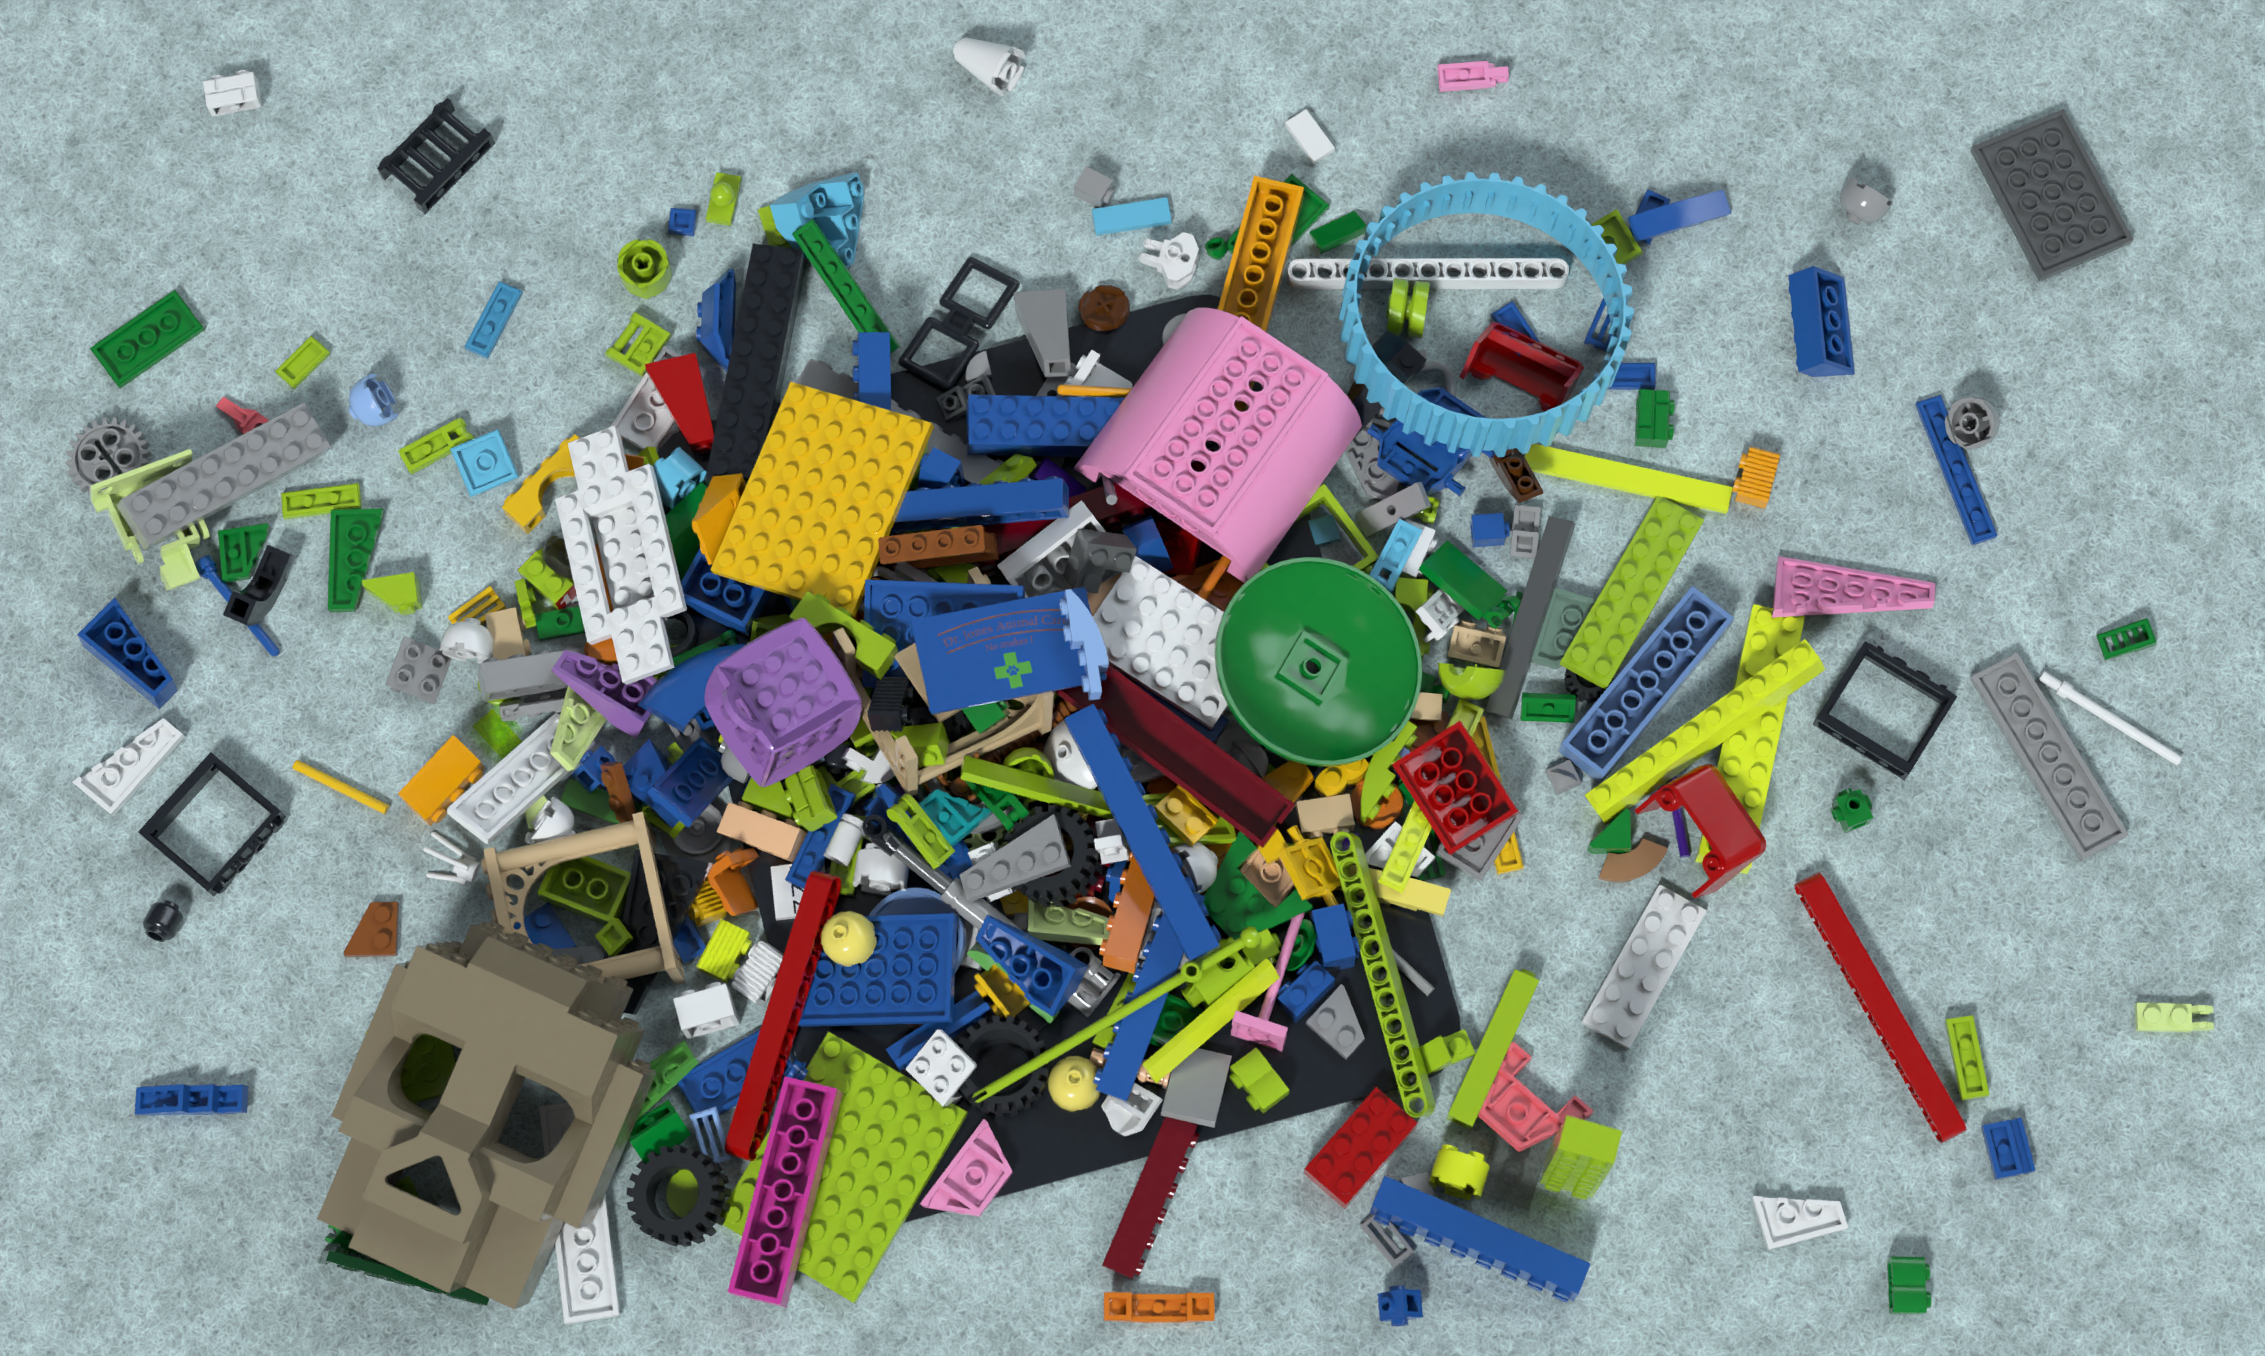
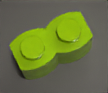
[1229,1048,1289,1113]

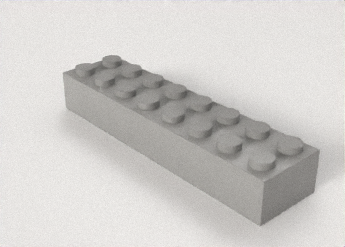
[117,403,331,551]

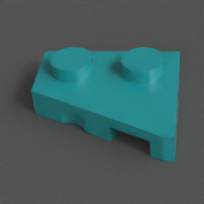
[919,789,991,847]

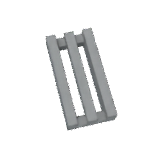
[1359,1214,1415,1269]

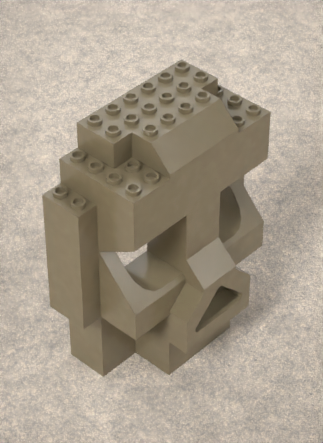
[317,921,657,1309]

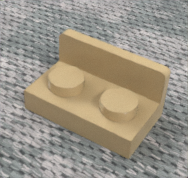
[1448,620,1507,668]

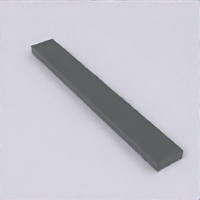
[1485,516,1576,719]

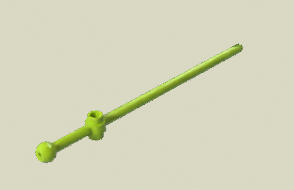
[972,926,1261,1103]

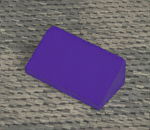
[1030,457,1087,498]

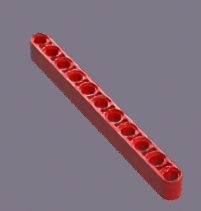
[725,871,841,1161]
[1794,872,1966,1143]

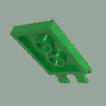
[1418,540,1521,629]

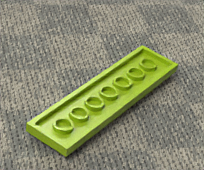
[1559,495,1705,690]

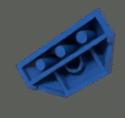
[696,269,736,372]

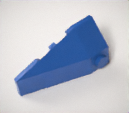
[976,915,1088,1016]

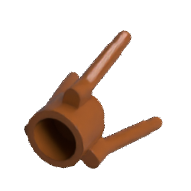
[938,752,980,803]

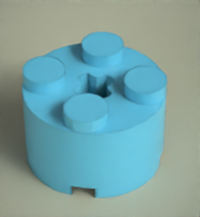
[653,447,707,509]

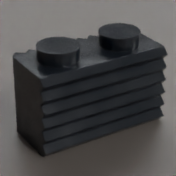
[867,677,916,732]

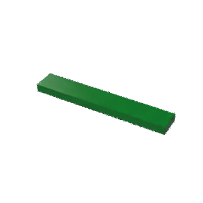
[792,219,901,354]

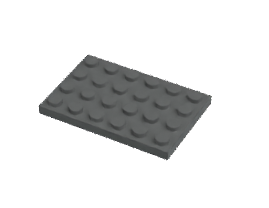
[1970,109,2134,282]

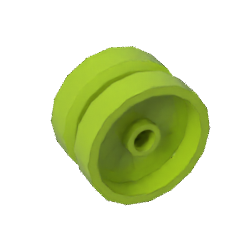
[1386,278,1430,339]

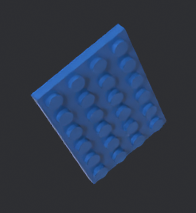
[862,579,1025,688]
[798,913,957,1027]

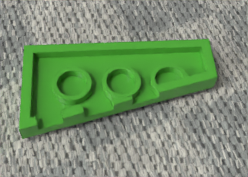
[636,1041,698,1121]

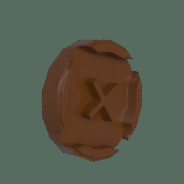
[1078,285,1130,331]

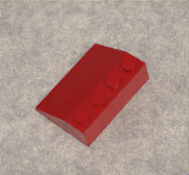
[1392,721,1520,855]

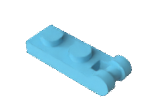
[1370,519,1423,593]

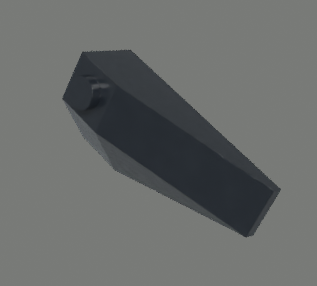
[1347,330,1427,440]

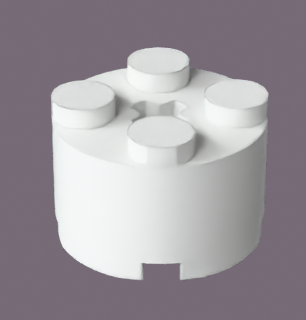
[853,843,910,896]

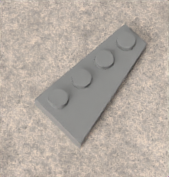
[960,814,1071,902]

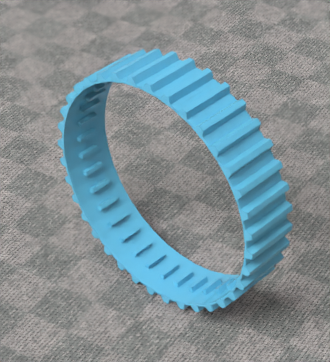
[1339,172,1634,457]

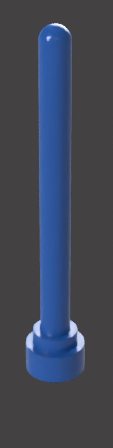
[195,555,280,656]

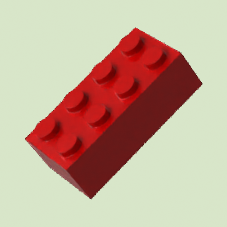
[1304,1087,1418,1209]

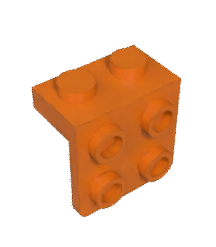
[707,847,759,916]

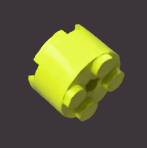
[1428,1144,1490,1200]

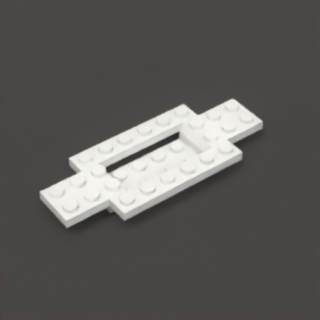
[555,425,687,685]

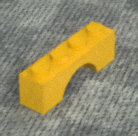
[502,434,580,534]

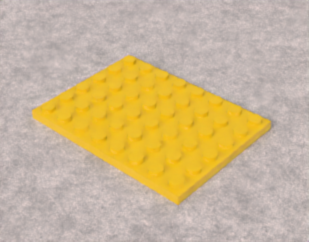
[710,381,934,617]

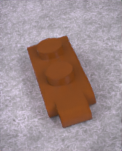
[600,762,637,823]

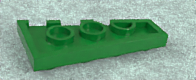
[328,508,385,613]

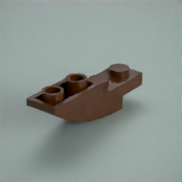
[1489,448,1543,503]

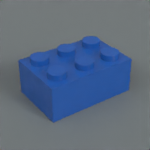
[681,549,772,636]

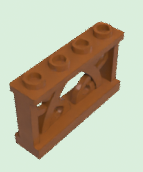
[878,525,998,571]

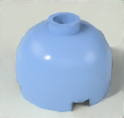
[349,373,398,426]

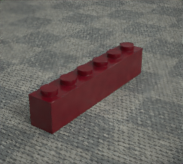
[1102,1117,1200,1279]

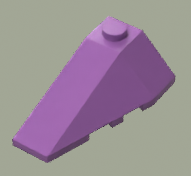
[551,650,658,739]

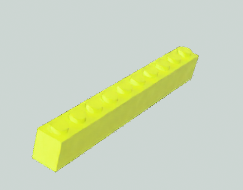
[1585,639,1825,825]

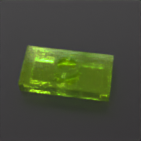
[473,709,522,759]

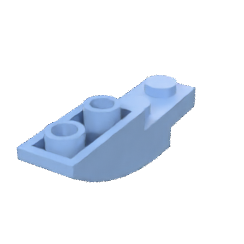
[1059,589,1109,700]

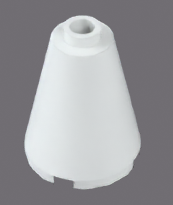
[953,37,1025,96]

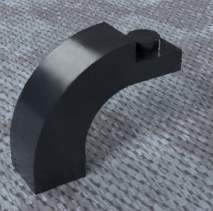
[223,545,294,626]

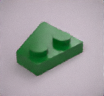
[218,523,270,583]

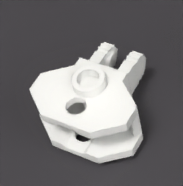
[1138,232,1199,290]

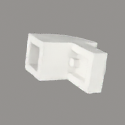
[842,747,895,784]
[1094,819,1130,864]

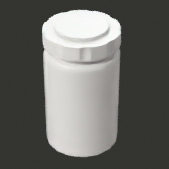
[824,814,868,867]

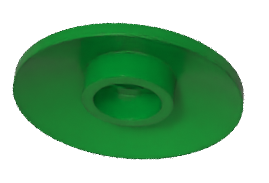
[1280,919,1316,971]

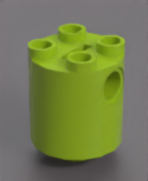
[1180,937,1255,1009]

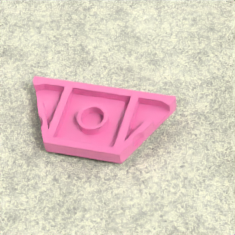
[920,1119,1013,1217]

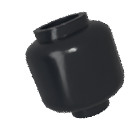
[820,737,855,774]
[143,900,183,942]

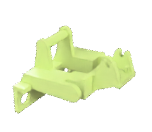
[90,449,210,591]

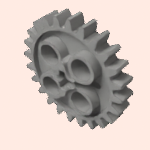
[65,417,152,495]

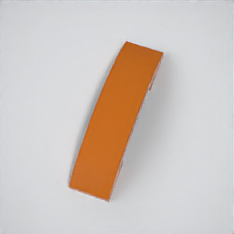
[1104,1292,1215,1323]

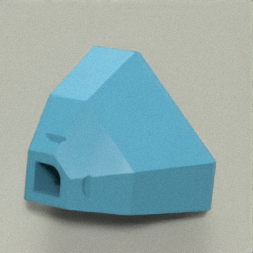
[770,172,864,268]

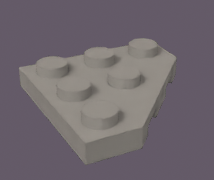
[1345,418,1412,502]

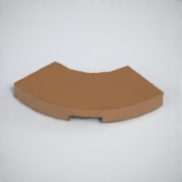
[1598,838,1668,883]

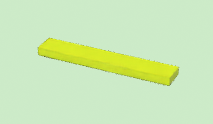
[1142,958,1280,1084]

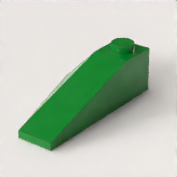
[665,482,707,582]

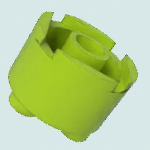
[617,239,672,299]

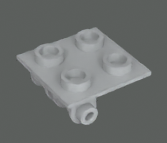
[385,636,452,704]

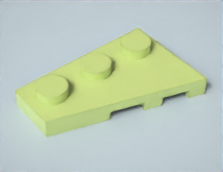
[550,686,607,771]

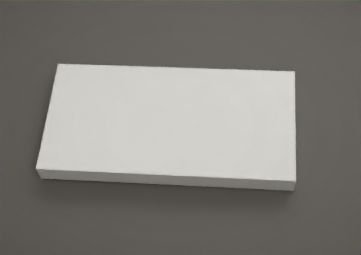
[610,346,708,451]

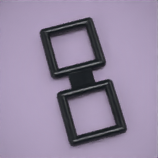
[898,257,1020,390]

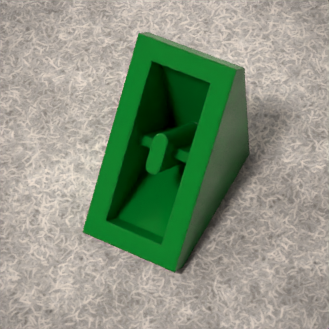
[1587,808,1631,854]

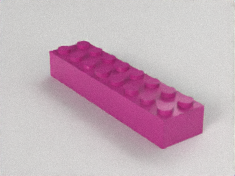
[728,1077,843,1308]

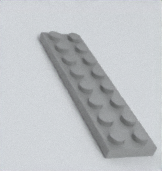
[1970,653,2129,861]

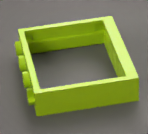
[1259,484,1379,575]

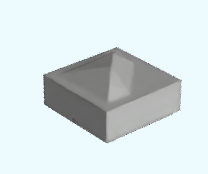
[1545,759,1582,795]

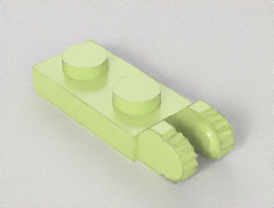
[2135,1003,2214,1032]

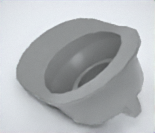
[1216,726,1268,778]

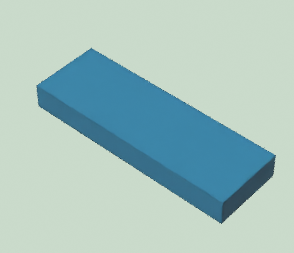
[464,281,523,359]

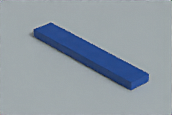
[1915,395,1998,546]

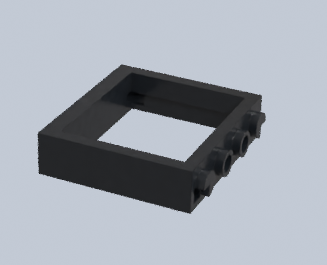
[1813,641,1957,781]
[138,752,286,897]

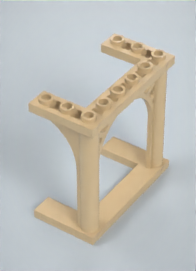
[833,567,1056,796]
[481,812,686,985]

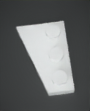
[1751,1196,1848,1250]

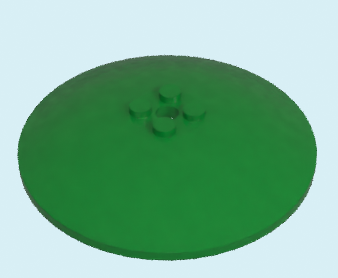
[1215,557,1422,766]

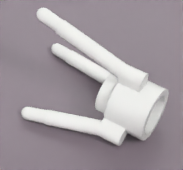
[423,832,481,885]

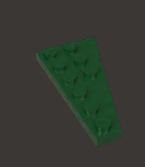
[319,1246,489,1306]

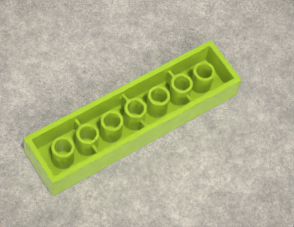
[1539,1115,1622,1200]

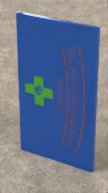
[910,587,1107,715]

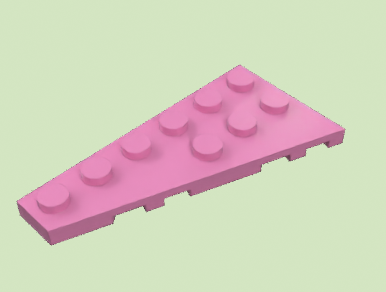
[1772,556,1935,617]

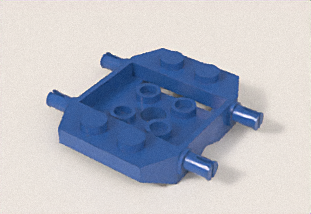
[1367,387,1495,497]

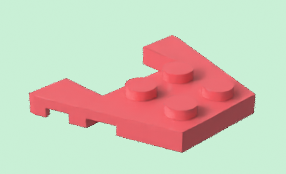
[1478,1041,1593,1152]

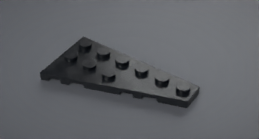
[617,850,713,1015]

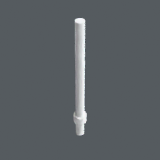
[2039,671,2183,766]

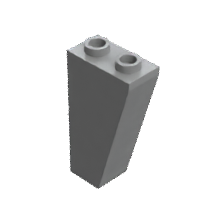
[1014,289,1071,377]

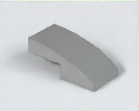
[1510,505,1541,559]

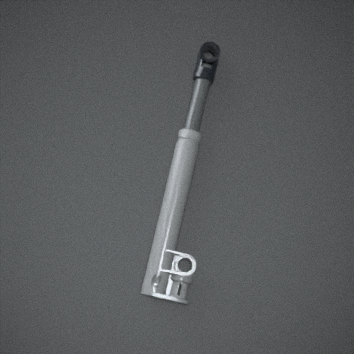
[861,815,1121,1017]

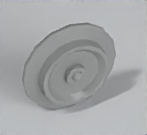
[661,797,735,864]

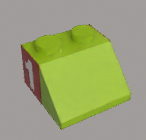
[518,541,577,610]

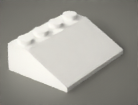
[997,500,1121,598]

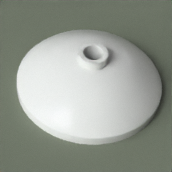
[1043,719,1097,790]

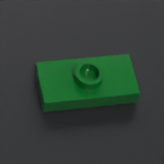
[535,606,585,641]

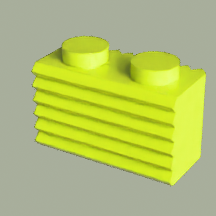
[696,919,753,984]

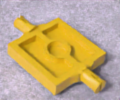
[1278,825,1342,907]

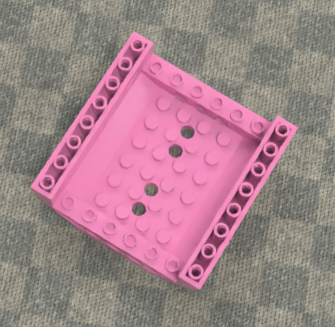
[1074,308,1362,583]

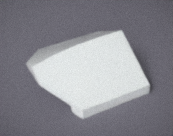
[1101,1083,1162,1136]

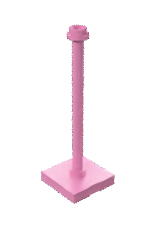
[1231,898,1310,1052]

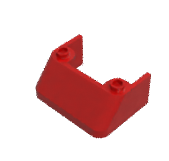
[1459,322,1584,412]
[1634,764,1766,898]

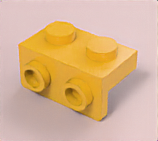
[974,964,1031,1019]

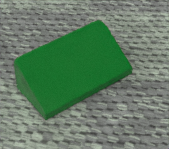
[1309,211,1367,254]

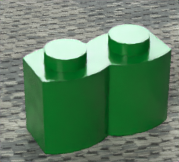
[1887,1257,1931,1315]

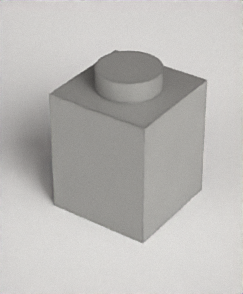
[1074,166,1115,208]

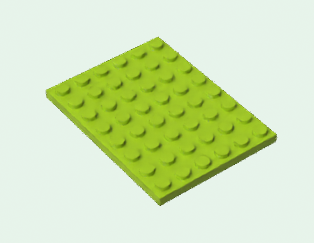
[720,1032,968,1304]

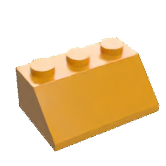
[398,735,485,826]

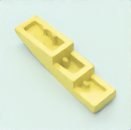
[1339,865,1451,917]

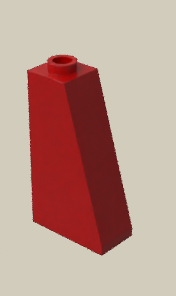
[645,353,715,453]

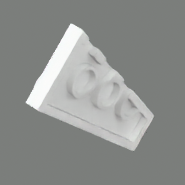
[72,718,185,817]

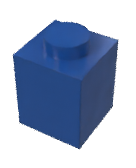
[1470,513,1510,548]

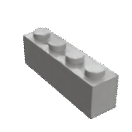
[477,646,586,702]

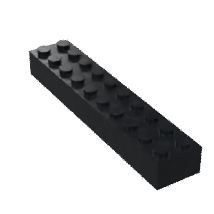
[705,243,807,486]

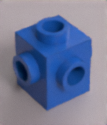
[571,746,617,793]
[1377,1285,1423,1327]

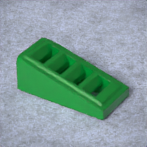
[2096,618,2157,660]

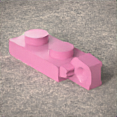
[1437,61,1509,92]

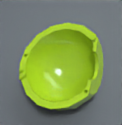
[1438,662,1506,701]

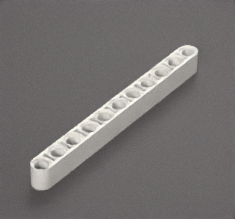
[1287,258,1569,289]

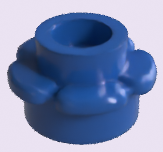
[785,1059,808,1080]

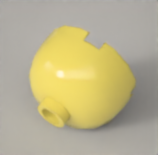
[821,911,877,967]
[1048,1056,1101,1111]

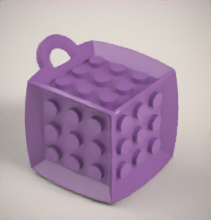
[704,617,862,787]

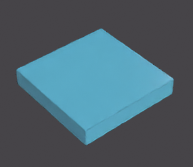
[450,429,519,497]

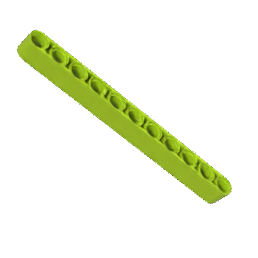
[1330,831,1436,1117]

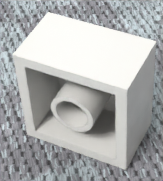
[673,982,740,1039]

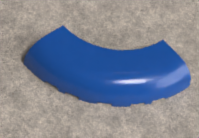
[638,644,747,733]

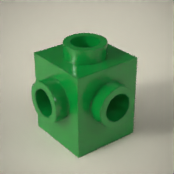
[1831,788,1874,833]

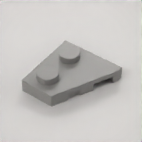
[1306,984,1365,1060]

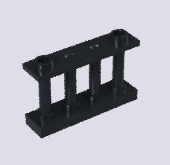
[377,97,495,214]

